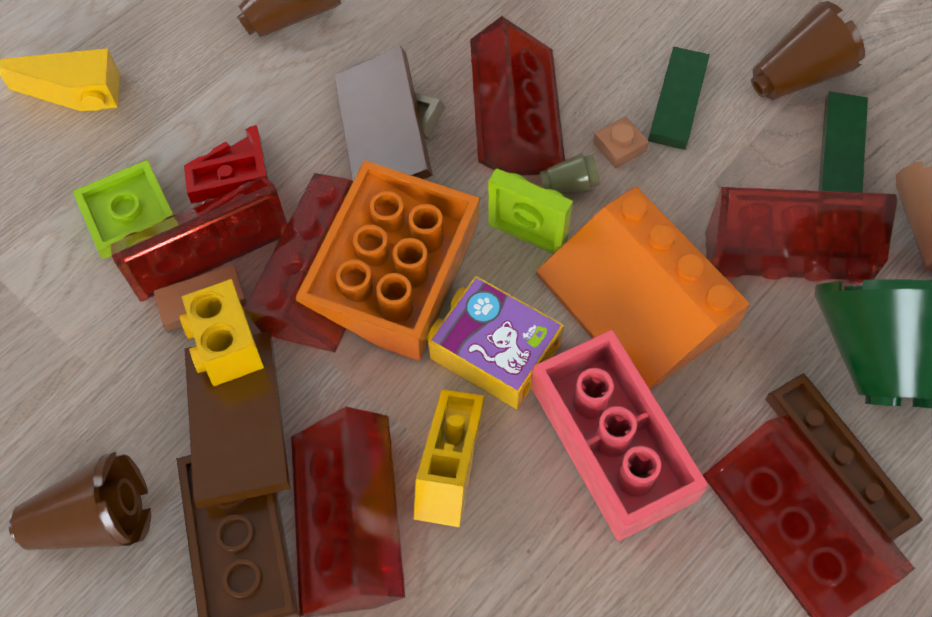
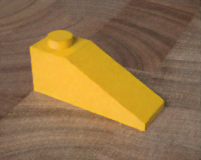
[0,48,120,111]
[414,389,484,527]

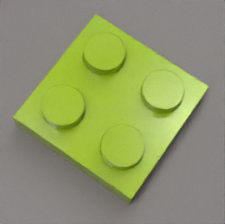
[72,160,179,260]
[488,168,573,254]

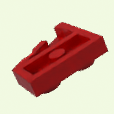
[184,125,270,204]

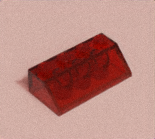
[470,16,565,176]
[243,173,353,353]
[111,177,291,302]
[705,187,897,283]
[291,406,406,617]
[703,415,915,617]

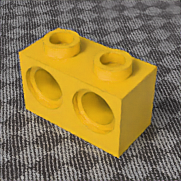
[179,279,264,387]

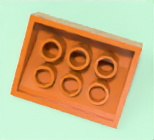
[296,160,480,361]
[536,186,750,391]

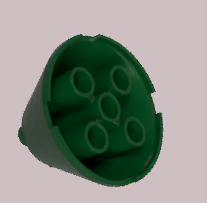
[815,279,932,408]

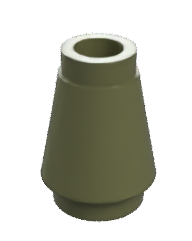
[539,153,600,193]

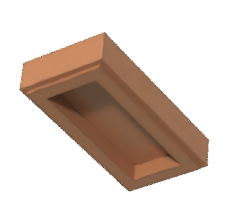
[153,265,247,332]

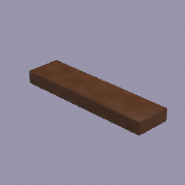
[765,373,923,548]

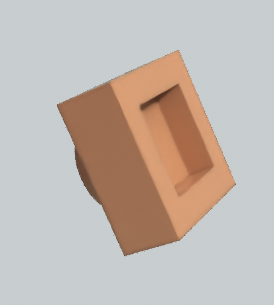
[593,116,649,168]

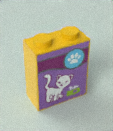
[427,276,564,410]

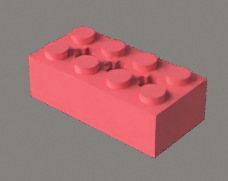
[531,330,708,542]

